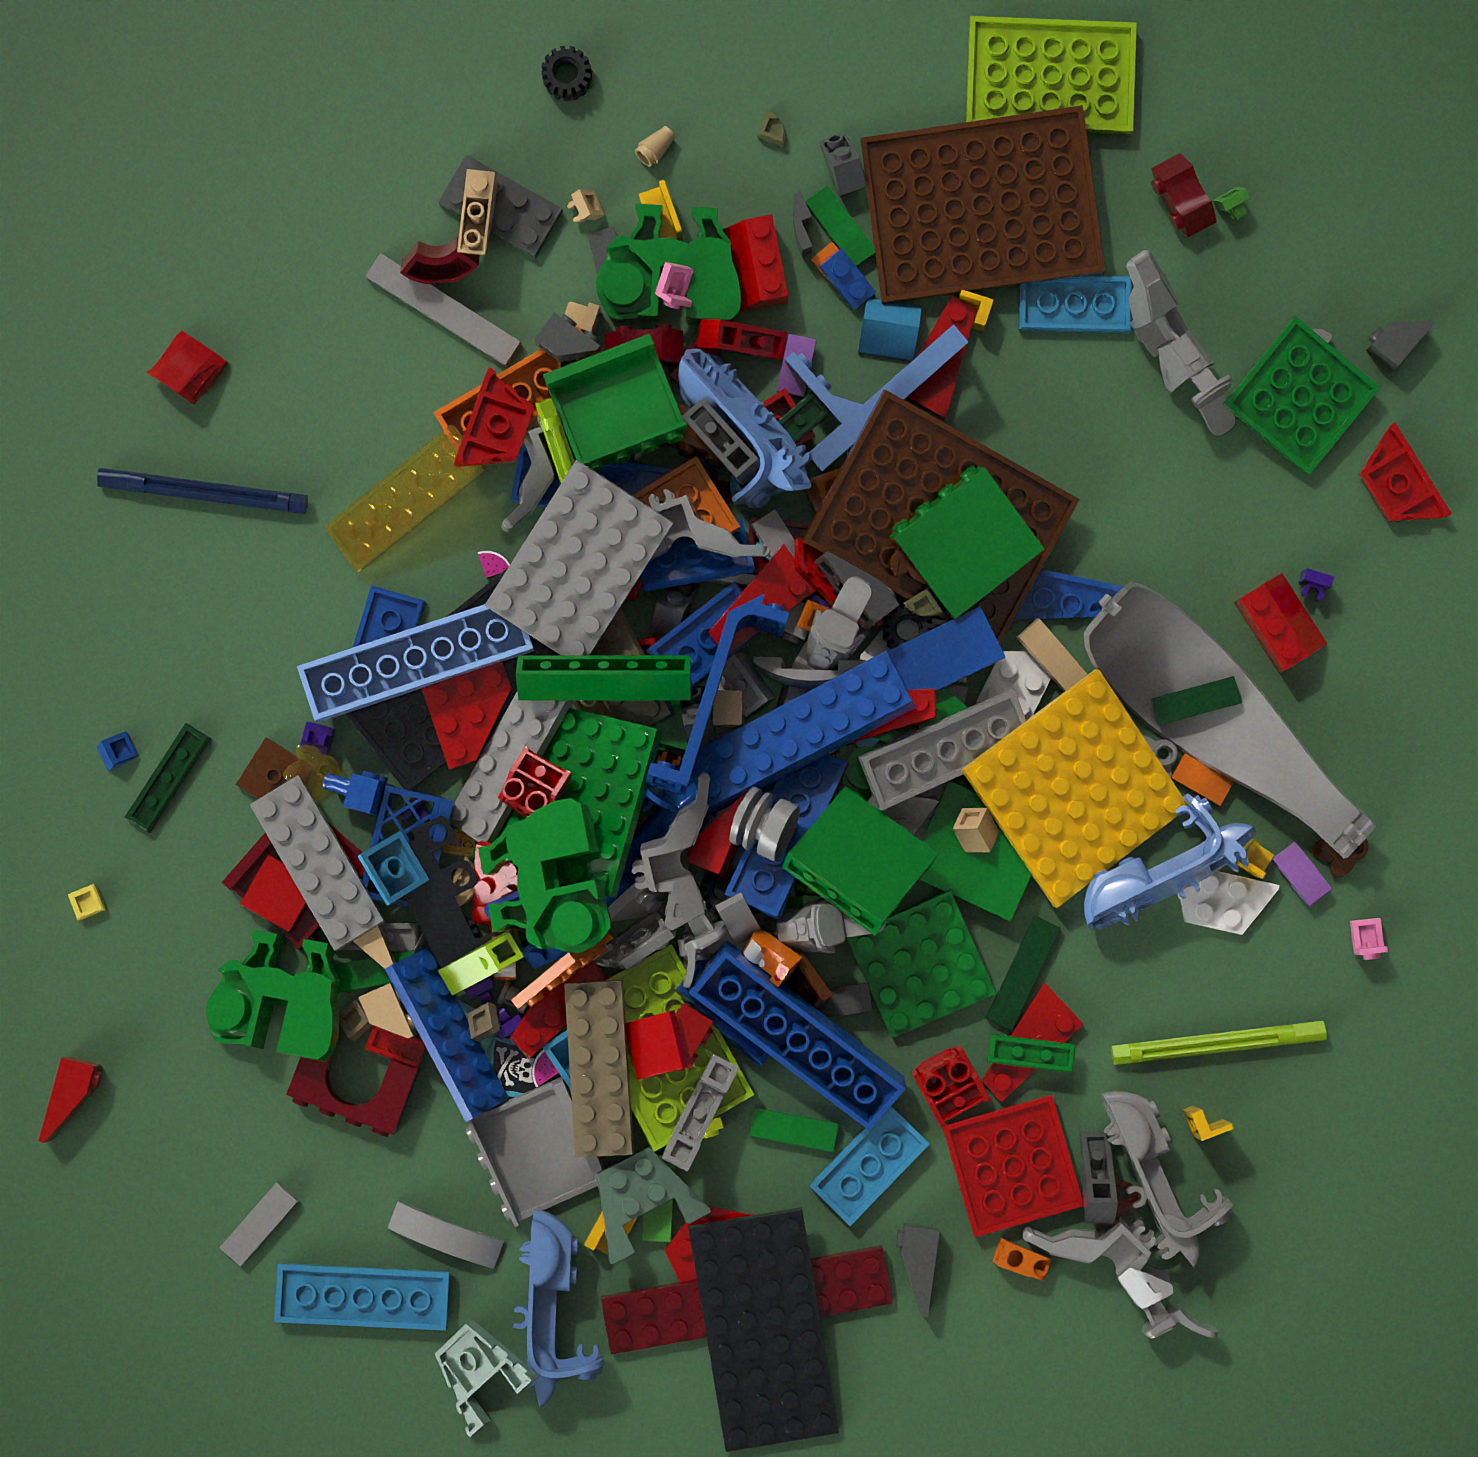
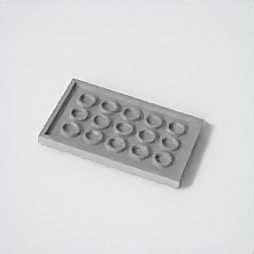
[485,460,674,655]

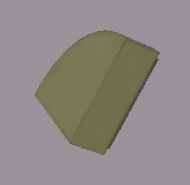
[757,109,785,147]
[903,588,942,617]

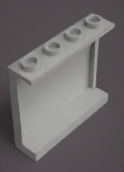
[466,1077,605,1227]

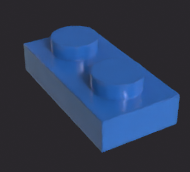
[818,248,876,310]

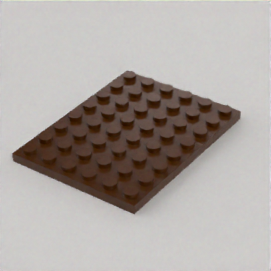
[860,105,1105,303]
[802,390,1080,645]

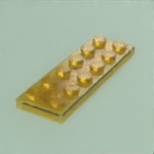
[324,425,487,572]

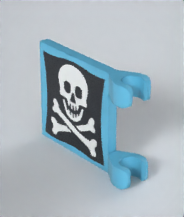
[490,1037,546,1107]

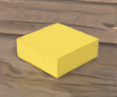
[68,884,106,921]

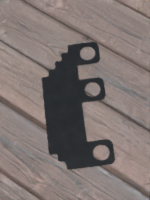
[405,816,504,967]

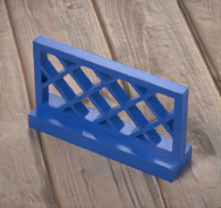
[362,785,453,907]

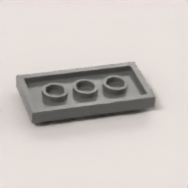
[438,155,563,258]

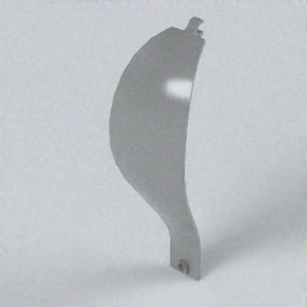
[1084,582,1376,858]

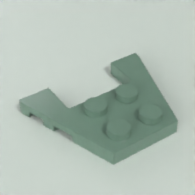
[597,1147,711,1265]
[435,1320,539,1437]

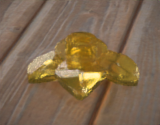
[283,744,340,799]

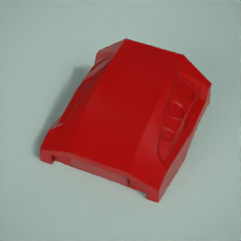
[146,330,228,405]
[498,747,573,817]
[911,1046,991,1127]

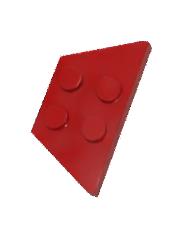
[454,367,534,467]
[1359,422,1452,522]
[664,1205,756,1282]

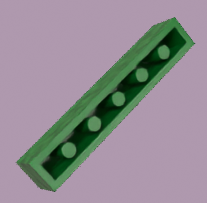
[516,655,692,701]

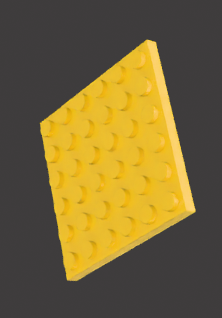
[961,669,1185,908]

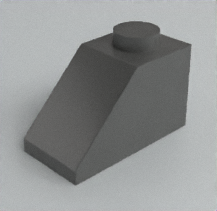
[1366,320,1434,371]

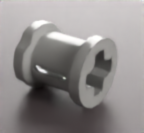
[497,981,528,1015]

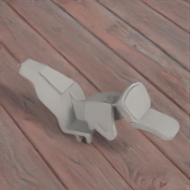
[1127,250,1236,436]
[501,408,642,532]
[649,489,771,562]
[776,576,872,708]
[632,771,726,988]
[678,898,886,961]
[1023,1215,1219,1339]

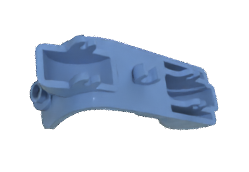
[678,349,812,508]
[1084,793,1256,930]
[514,1209,605,1408]

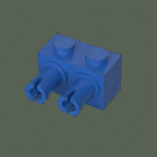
[323,770,396,818]

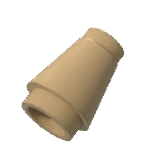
[635,126,676,167]

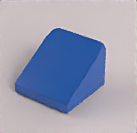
[97,731,138,771]

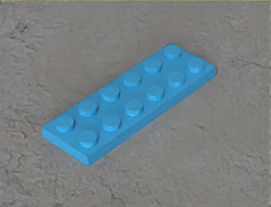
[274,1263,450,1331]

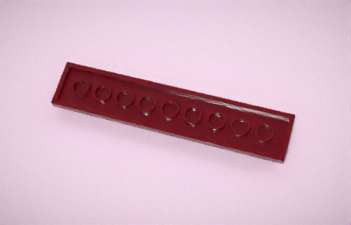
[601,1245,893,1355]

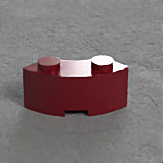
[1151,153,1217,238]
[400,237,480,285]
[605,324,684,367]

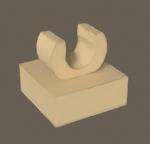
[567,189,605,222]

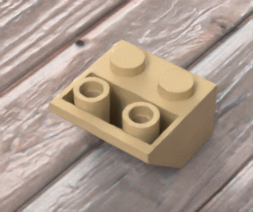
[359,983,419,1038]

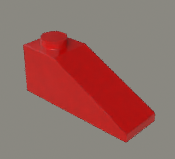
[697,319,787,360]
[687,792,748,878]
[38,1056,102,1143]

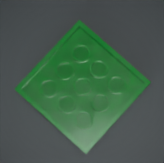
[1223,316,1381,475]
[847,889,996,1038]

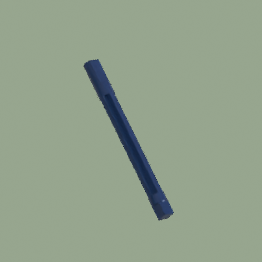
[97,468,308,514]

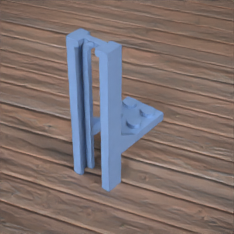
[785,325,968,471]

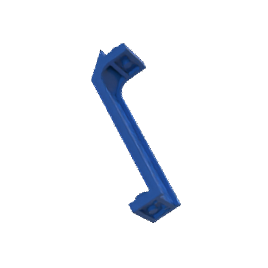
[646,594,789,796]

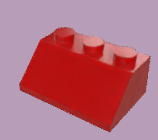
[723,214,788,312]
[1234,573,1327,673]

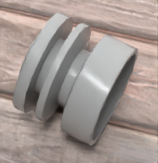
[729,787,800,862]

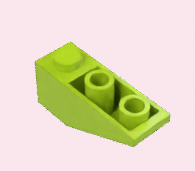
[438,928,527,996]

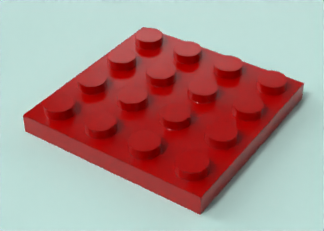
[942,1094,1084,1237]

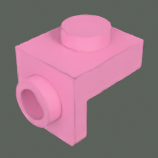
[655,262,694,309]
[1350,918,1388,960]

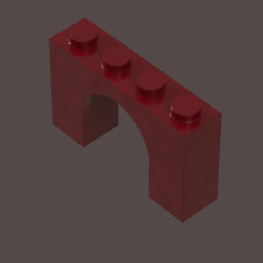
[286,1038,421,1137]

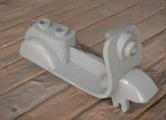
[1100,1091,1233,1268]

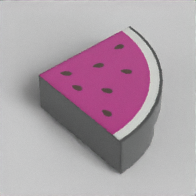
[478,550,510,579]
[531,1050,559,1088]

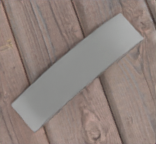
[753,656,866,689]
[662,1054,739,1171]
[388,1201,504,1269]

